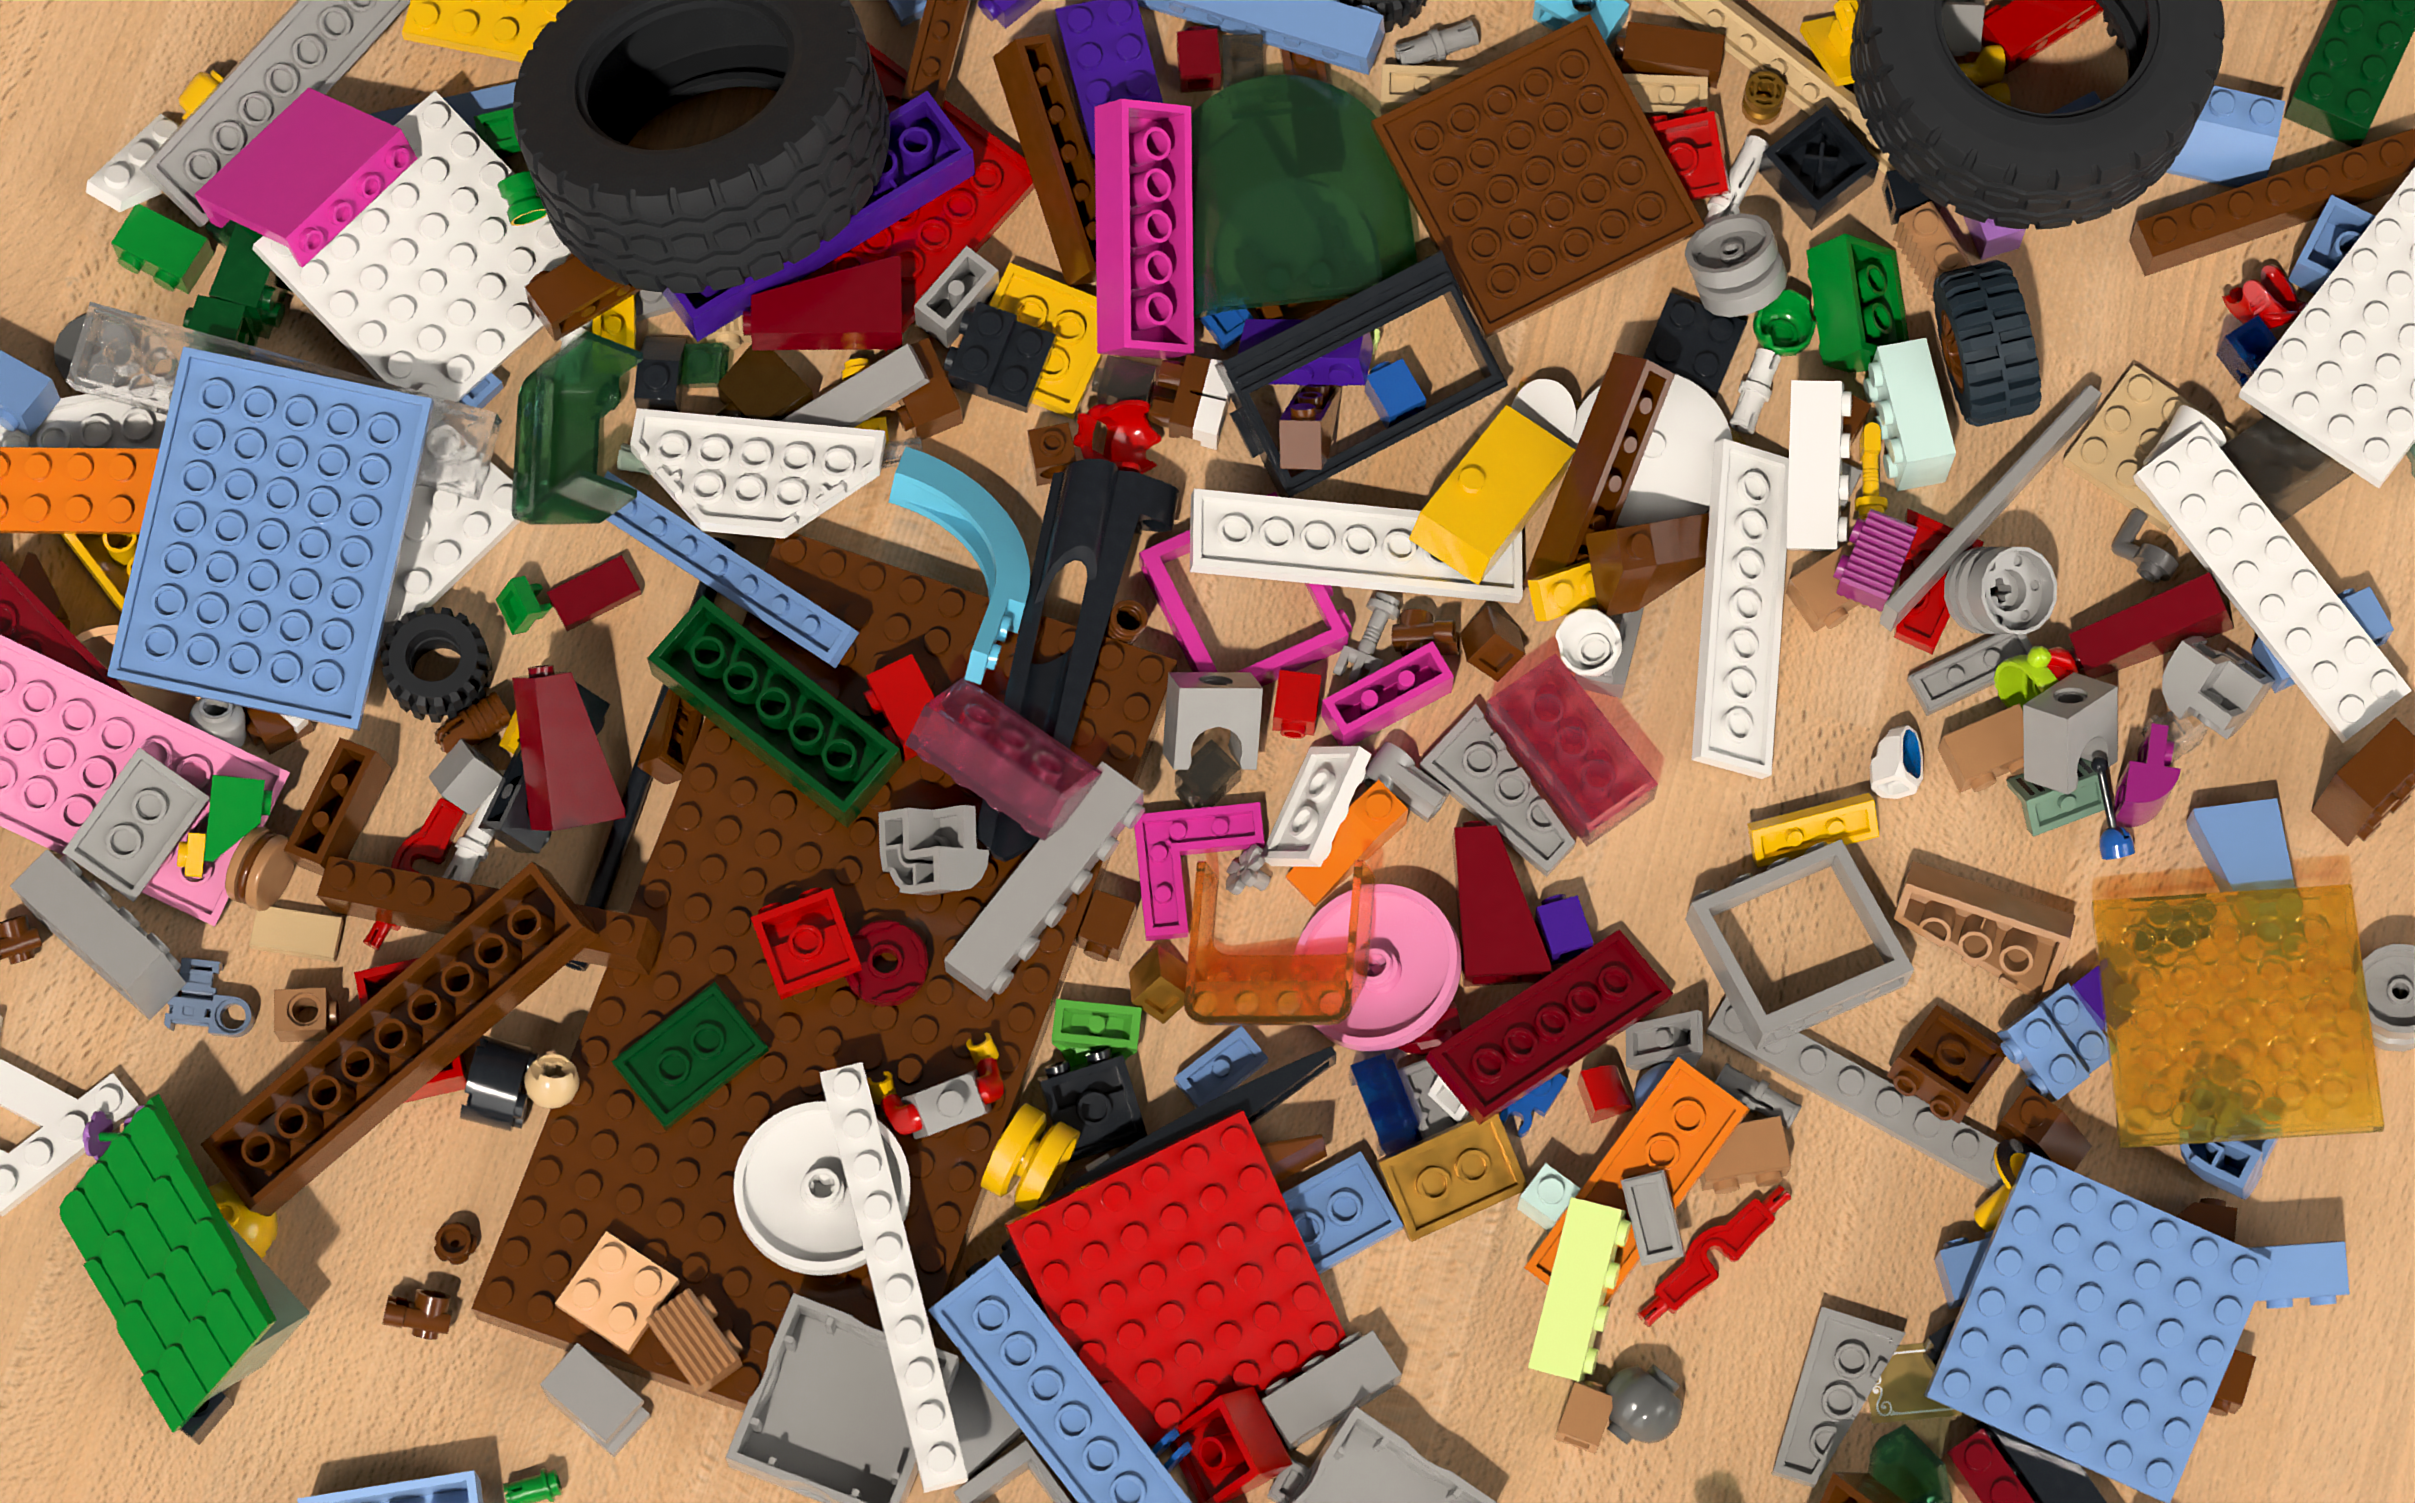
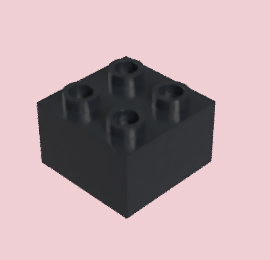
[1758,105,1879,231]

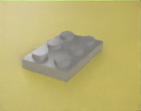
[62,747,210,902]

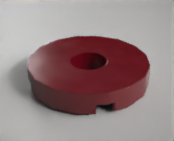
[844,920,929,1007]

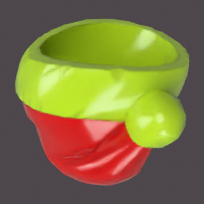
[1994,646,2078,710]

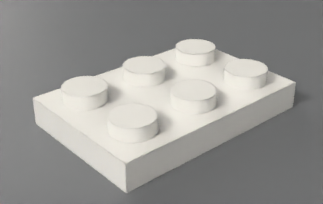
[1261,746,1372,867]

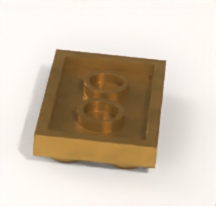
[1376,1114,1528,1242]

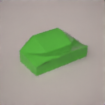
[1051,999,1142,1067]

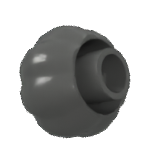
[1605,1364,1682,1445]

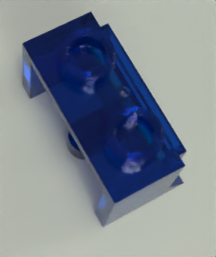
[1349,1053,1422,1156]

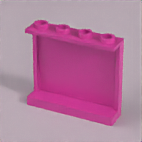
[194,87,417,268]

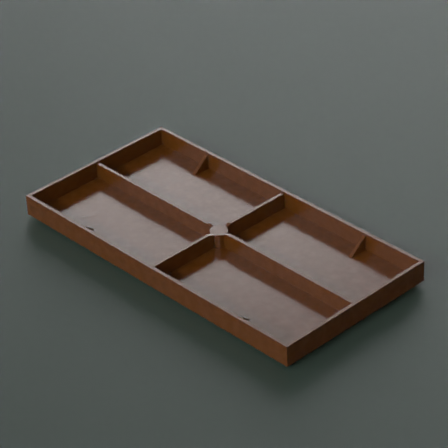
[471,533,1177,1412]

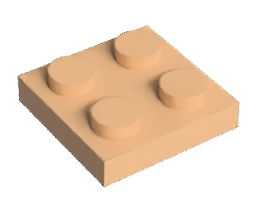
[555,1231,680,1354]

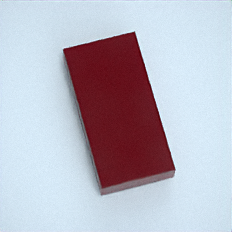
[547,555,642,632]

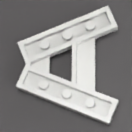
[0,1015,139,1217]

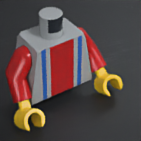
[867,1033,1004,1139]

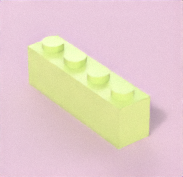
[1528,1197,1631,1381]

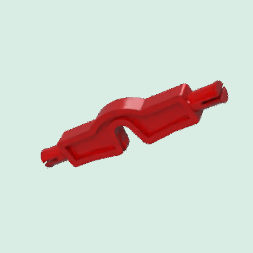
[363,798,466,951]
[1637,1185,1791,1328]

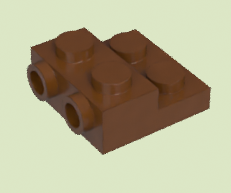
[1887,1004,2006,1124]

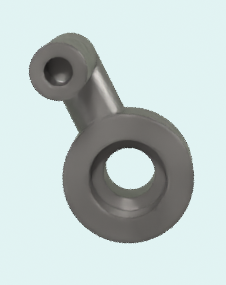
[2111,509,2178,583]

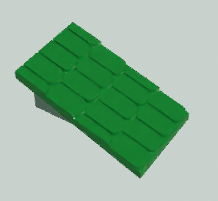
[59,1094,310,1433]

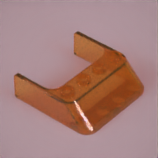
[1184,859,1375,1025]

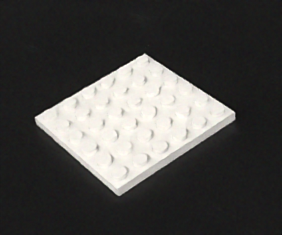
[252,91,572,428]

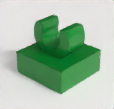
[473,107,521,158]
[496,576,552,635]

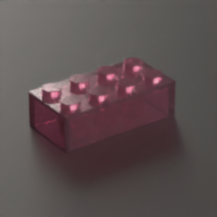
[1485,653,1658,847]

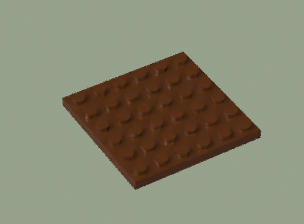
[1370,14,1705,339]

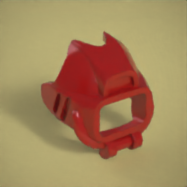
[2222,264,2308,331]
[1073,400,1162,474]

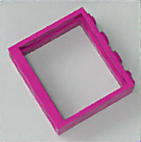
[1139,491,1352,687]

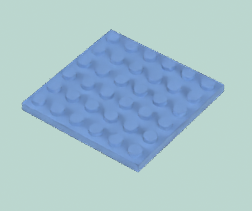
[1924,1152,2272,1503]

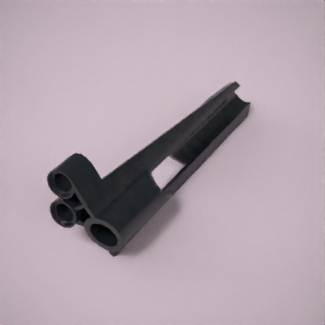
[976,459,1180,862]

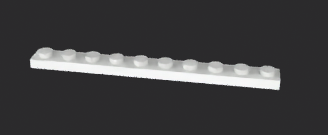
[820,1062,968,1493]

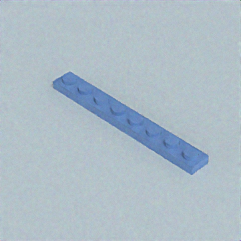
[585,471,859,668]

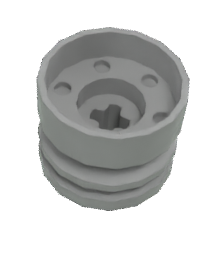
[1944,546,2057,635]

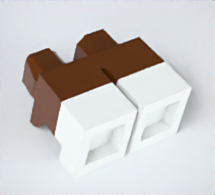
[1148,354,1230,450]

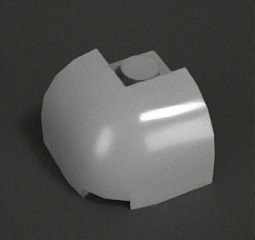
[2162,636,2276,739]
[879,805,989,895]

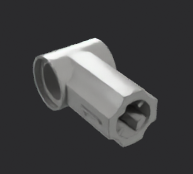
[1363,742,1450,823]

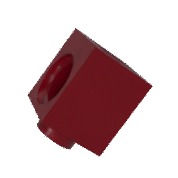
[1177,26,1221,93]

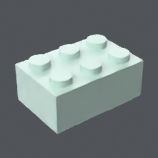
[1864,338,1956,491]

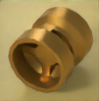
[1741,71,1786,125]

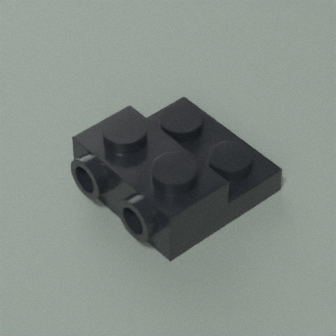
[944,302,1056,413]
[1038,1047,1147,1163]

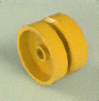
[981,1103,1080,1212]

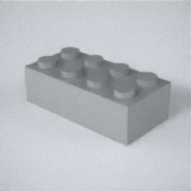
[10,849,187,1020]

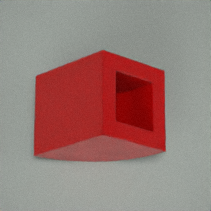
[1577,1065,1633,1124]

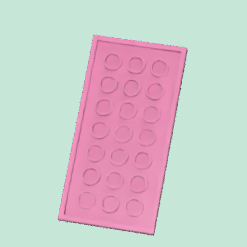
[0,635,290,927]

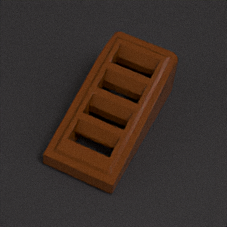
[637,689,702,784]

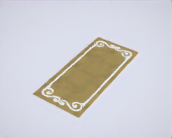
[1868,1343,1966,1424]

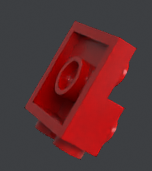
[1647,107,1731,201]
[750,887,862,1000]

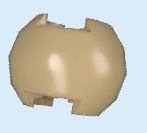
[524,1054,579,1109]

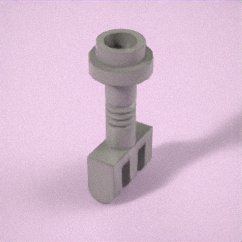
[1333,592,1400,682]

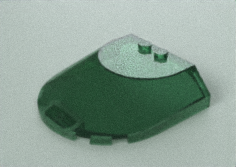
[1191,75,1417,320]

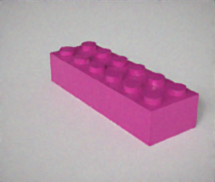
[1095,99,1194,359]

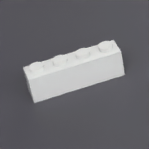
[1786,380,1852,551]

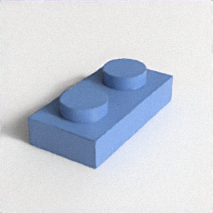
[1174,1025,1268,1108]

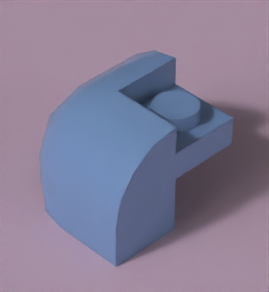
[2178,1078,2282,1200]

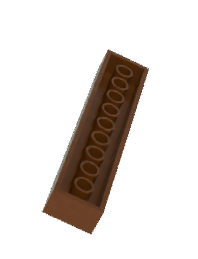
[200,861,600,1217]

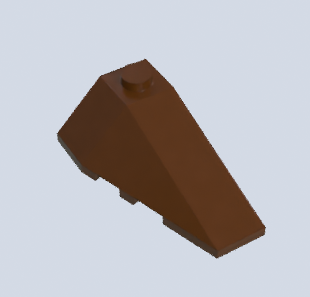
[1585,513,1709,616]

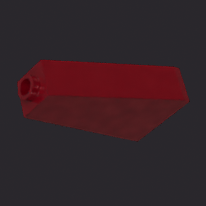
[743,256,902,351]
[2066,572,2234,679]
[512,665,626,831]
[1452,821,1551,987]

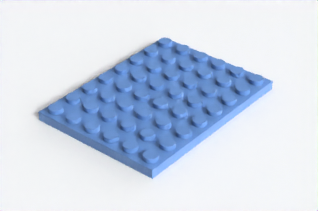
[107,347,434,731]

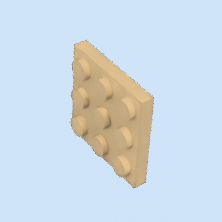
[2062,364,2237,533]

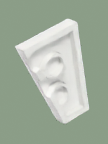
[86,114,180,212]

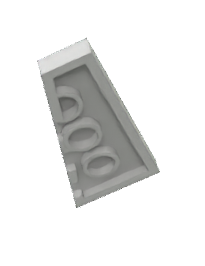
[1419,704,1576,877]
[1772,1307,1906,1488]

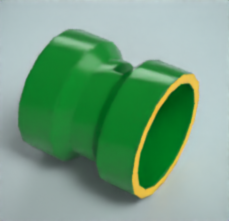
[497,171,547,226]

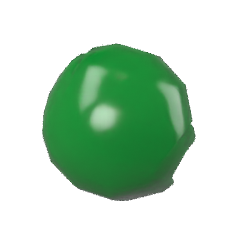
[1753,289,1816,357]

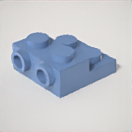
[1997,983,2117,1102]

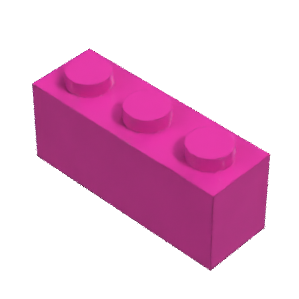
[1321,641,1454,746]

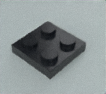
[1643,292,1747,399]

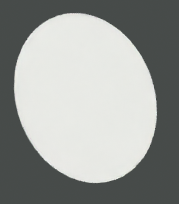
[1511,379,1576,443]

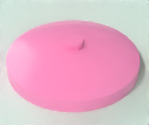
[1292,884,1462,1052]

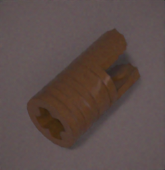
[434,691,511,754]

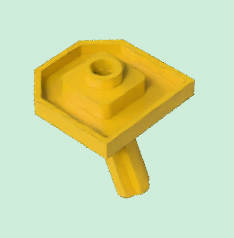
[1800,0,1859,86]

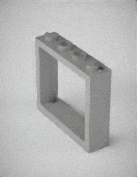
[1685,839,1914,1050]

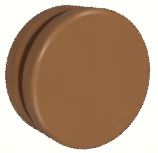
[225,826,295,911]

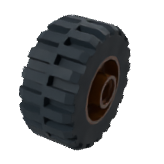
[1933,260,2042,427]

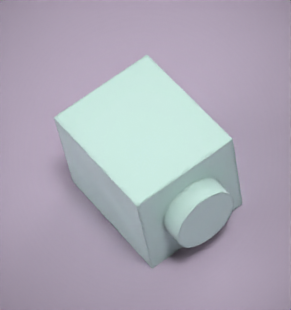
[1517,1163,1581,1233]

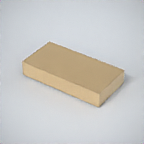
[249,906,344,962]

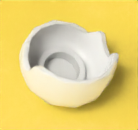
[1555,608,1622,677]

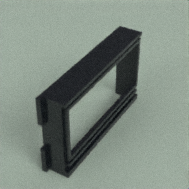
[1215,250,1508,498]

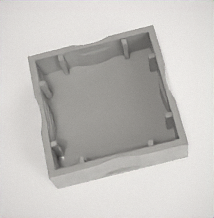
[725,1293,960,1503]
[1288,1406,1497,1503]

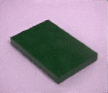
[611,982,769,1130]

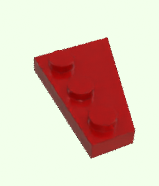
[1894,508,1984,654]

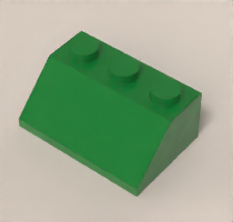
[1806,233,1909,373]

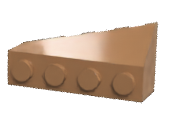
[1893,861,2076,1004]

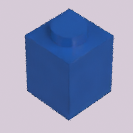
[1365,358,1426,429]

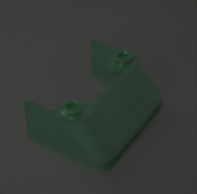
[511,331,643,525]

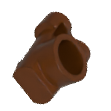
[1391,609,1461,656]
[0,914,42,964]
[382,1289,452,1340]

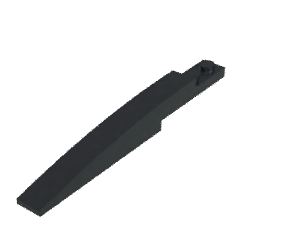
[962,1046,1336,1283]

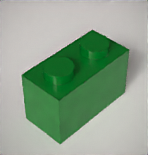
[111,204,214,294]

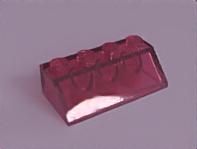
[905,677,1103,841]

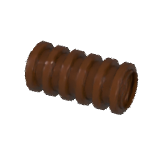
[1104,600,1148,645]

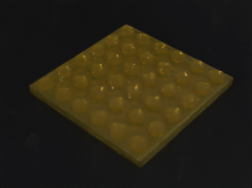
[2091,884,2385,1148]

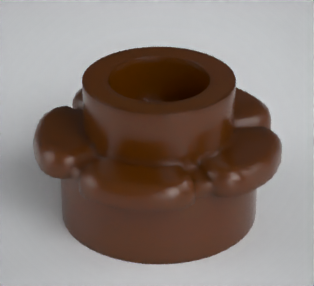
[434,1222,477,1265]

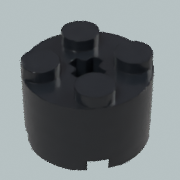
[460,1035,539,1131]

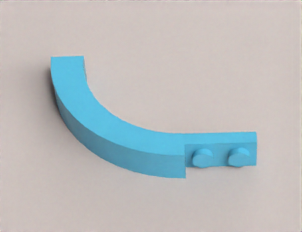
[889,446,1030,685]

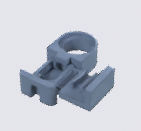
[164,958,255,1038]

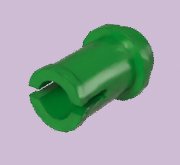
[503,1467,562,1503]

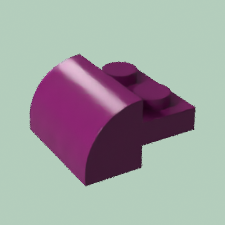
[2113,723,2181,828]

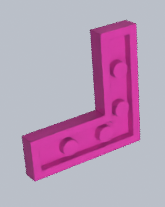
[1134,802,1265,941]

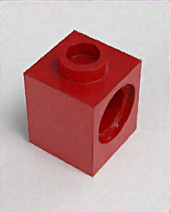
[1272,670,1322,739]

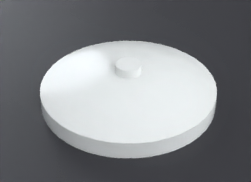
[1567,374,1733,529]
[734,1101,910,1275]

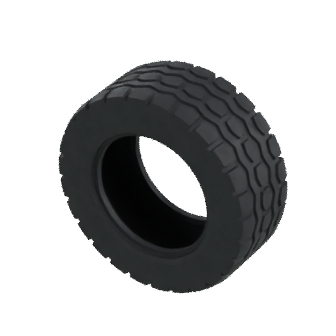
[513,0,890,293]
[1850,0,2225,230]

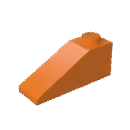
[1286,780,1408,907]

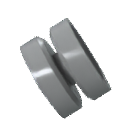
[1685,213,1788,317]
[2349,944,2415,1052]

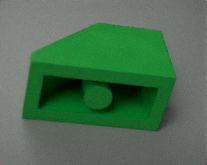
[204,775,273,863]

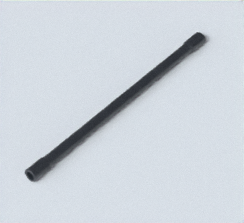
[565,537,736,971]

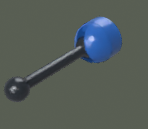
[2091,756,2135,860]

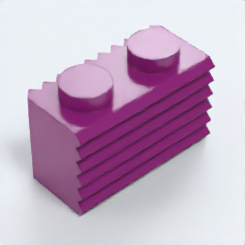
[1833,509,1918,612]

